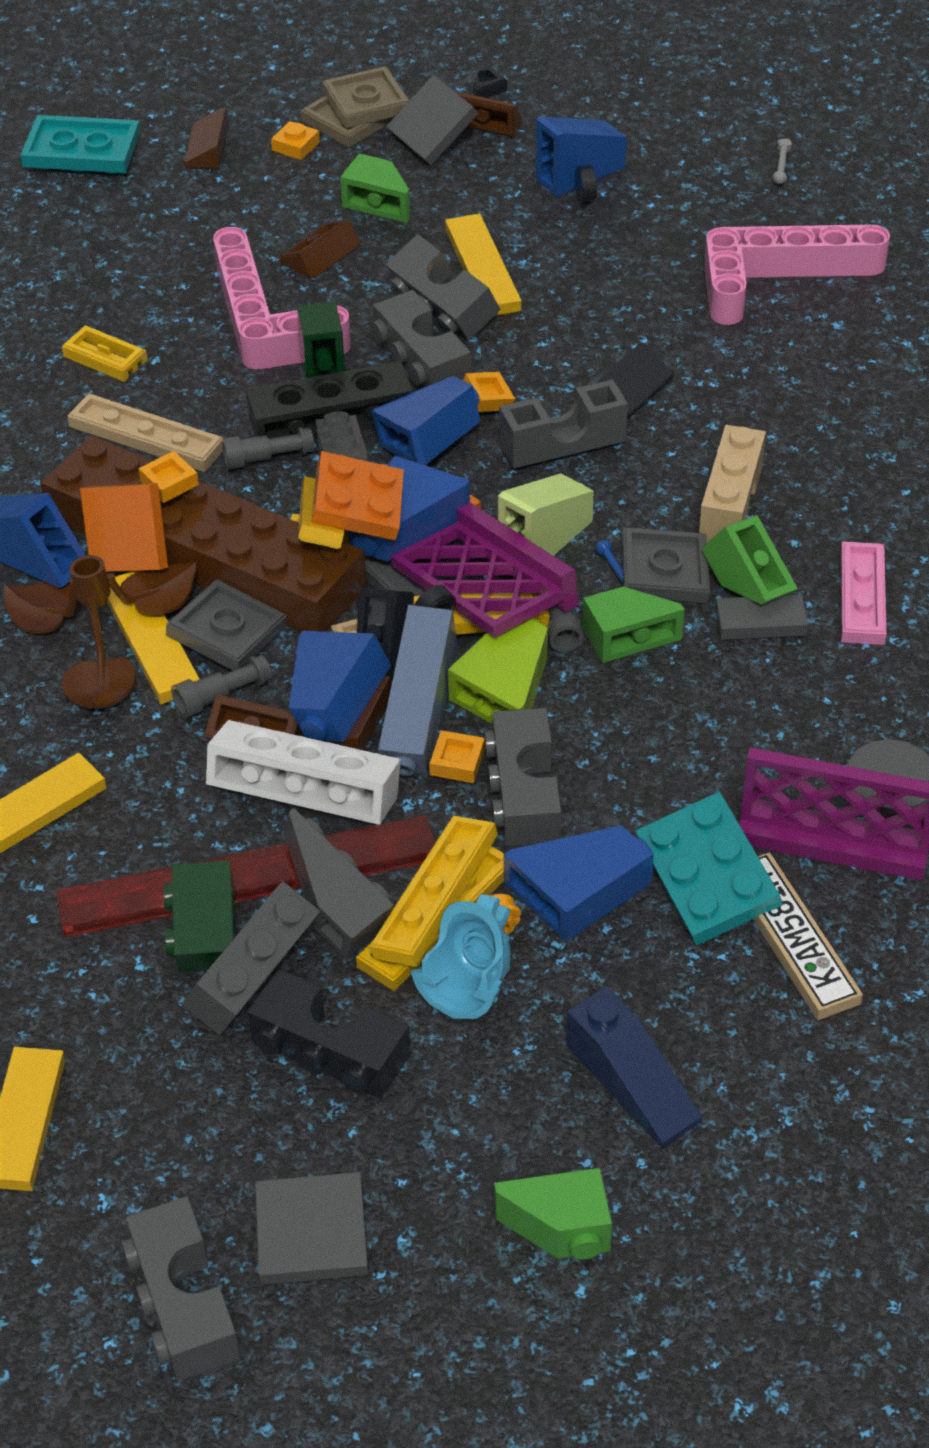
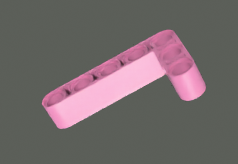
[704,225,890,325]
[213,227,351,369]

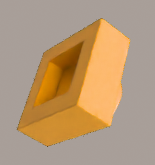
[271,121,320,160]
[463,372,515,412]
[138,451,199,503]
[429,730,485,783]

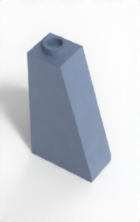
[378,605,459,776]

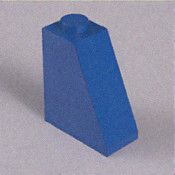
[536,117,627,197]
[371,376,480,465]
[349,456,470,562]
[0,493,86,588]
[289,631,391,742]
[504,825,654,942]

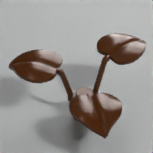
[4,555,197,709]

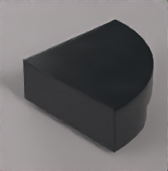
[473,64,507,98]

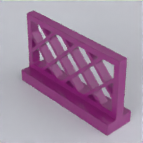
[391,502,579,638]
[739,747,929,881]

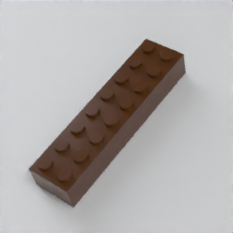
[40,435,367,632]

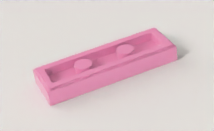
[840,542,886,645]

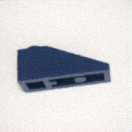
[566,986,703,1149]

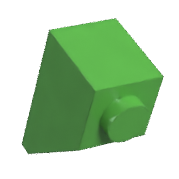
[340,153,410,223]
[702,515,798,605]
[582,586,685,663]
[494,1168,612,1259]

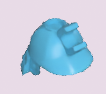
[410,894,511,1019]

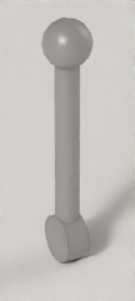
[773,139,792,185]

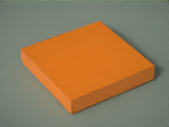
[80,483,168,572]

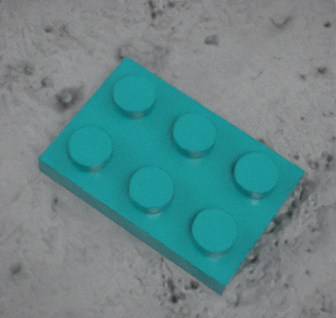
[20,115,141,174]
[635,791,783,946]

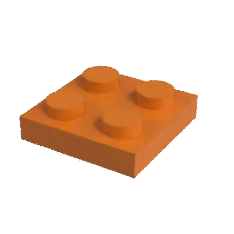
[311,451,404,541]

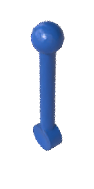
[595,540,623,584]

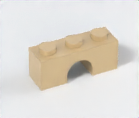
[699,425,766,543]

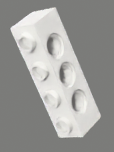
[206,720,401,825]

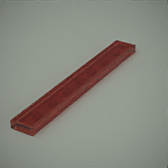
[56,815,435,937]

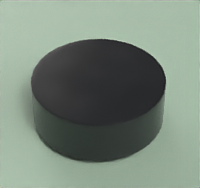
[575,165,597,203]
[414,585,456,612]

